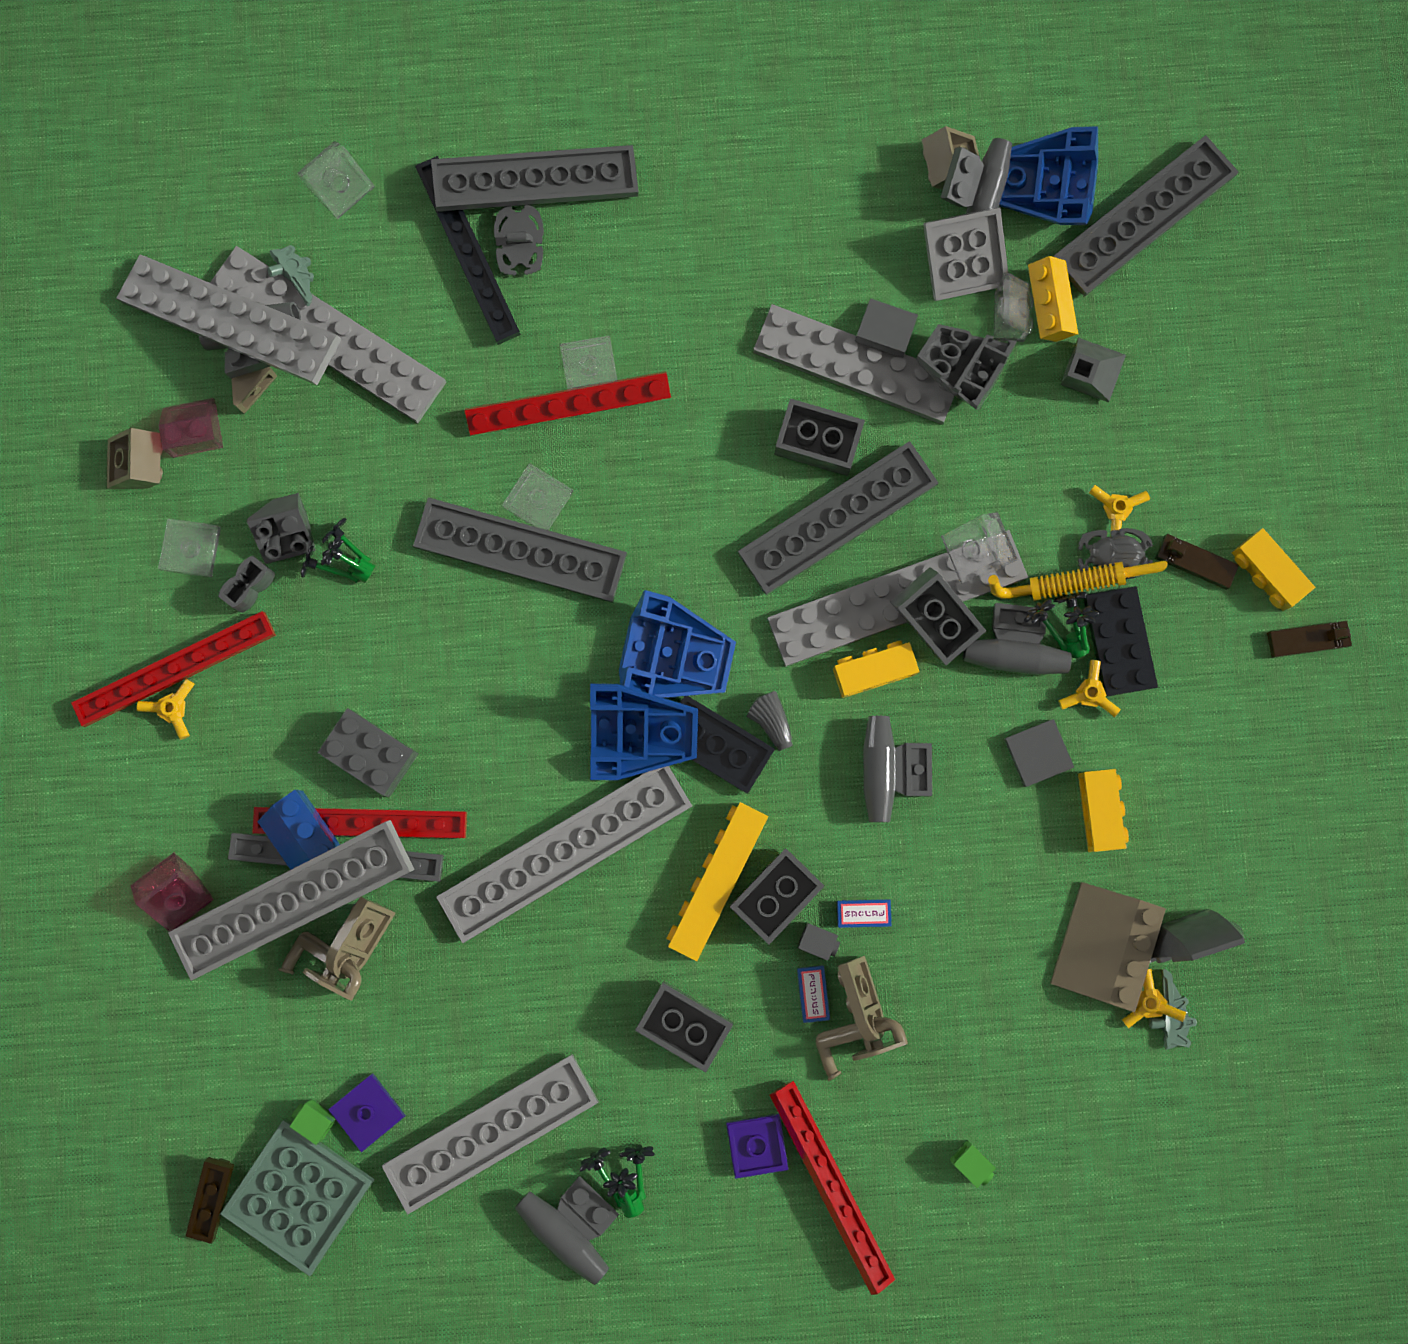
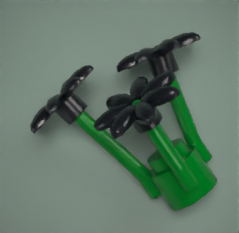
[300,518,375,583]
[1024,592,1099,658]
[579,1144,655,1218]

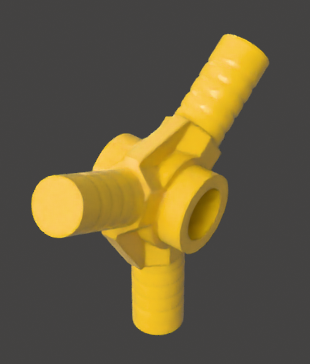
[1089,485,1150,537]
[1058,660,1121,717]
[137,678,195,740]
[1122,969,1187,1028]

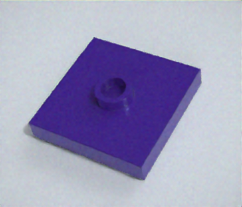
[328,1073,406,1152]
[726,1113,789,1179]

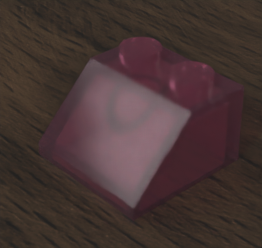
[159,398,223,458]
[130,852,214,932]

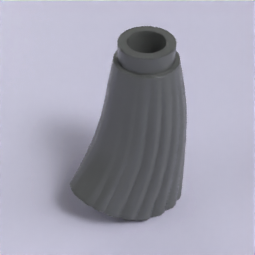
[746,691,793,751]

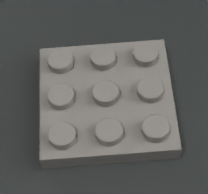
[923,207,1010,301]

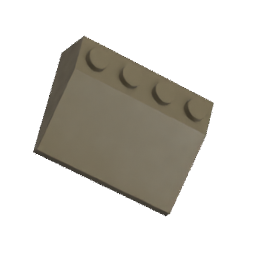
[1050,882,1166,1012]

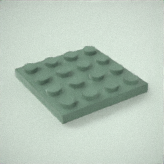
[221,1119,374,1276]

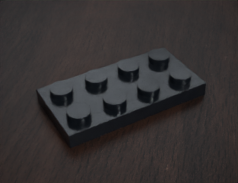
[1084,586,1158,697]
[680,696,775,794]

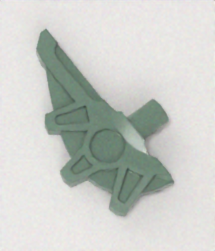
[267,245,314,306]
[1149,969,1197,1050]

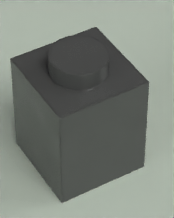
[797,922,840,960]

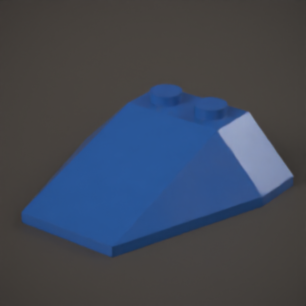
[999,126,1098,225]
[619,590,736,698]
[590,684,698,780]

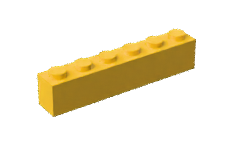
[666,802,769,961]

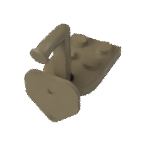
[278,897,396,1001]
[816,956,908,1081]

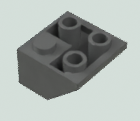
[1060,338,1126,402]
[247,493,316,564]

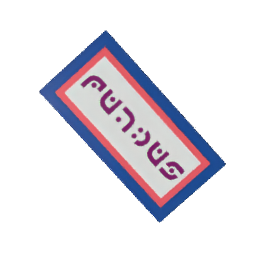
[837,899,892,928]
[797,965,830,1023]

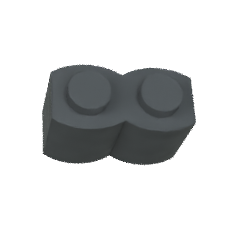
[218,556,275,613]

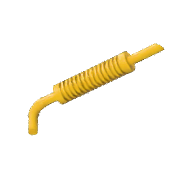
[988,561,1167,601]

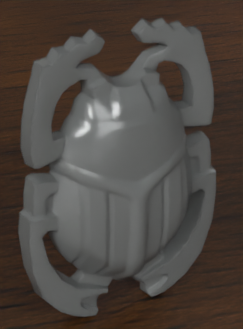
[494,205,544,276]
[1078,528,1153,579]

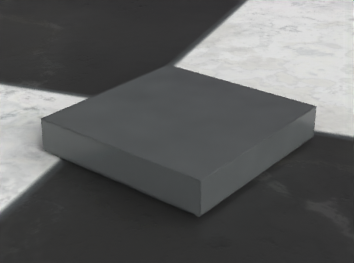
[855,298,918,358]
[1004,719,1074,787]

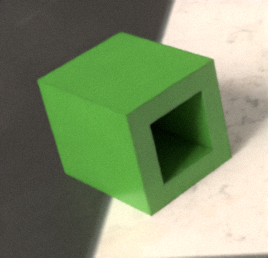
[289,1100,336,1145]
[949,1140,996,1188]

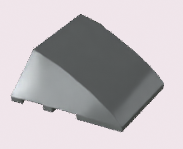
[916,324,1017,410]
[1150,909,1245,963]

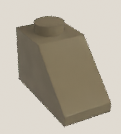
[231,367,277,414]

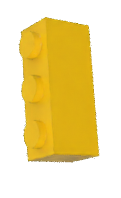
[1028,256,1078,342]
[1231,528,1316,611]
[833,640,920,698]
[1078,769,1129,852]

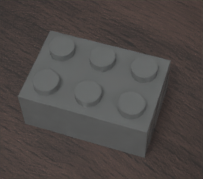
[774,398,865,476]
[890,567,986,665]
[317,708,419,797]
[730,848,825,944]
[635,980,733,1073]

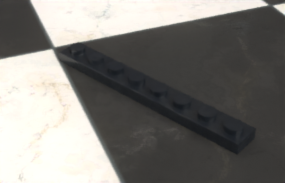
[415,156,521,345]

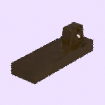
[1155,533,1239,590]
[1267,621,1352,658]
[186,1157,234,1244]

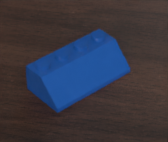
[257,790,340,870]

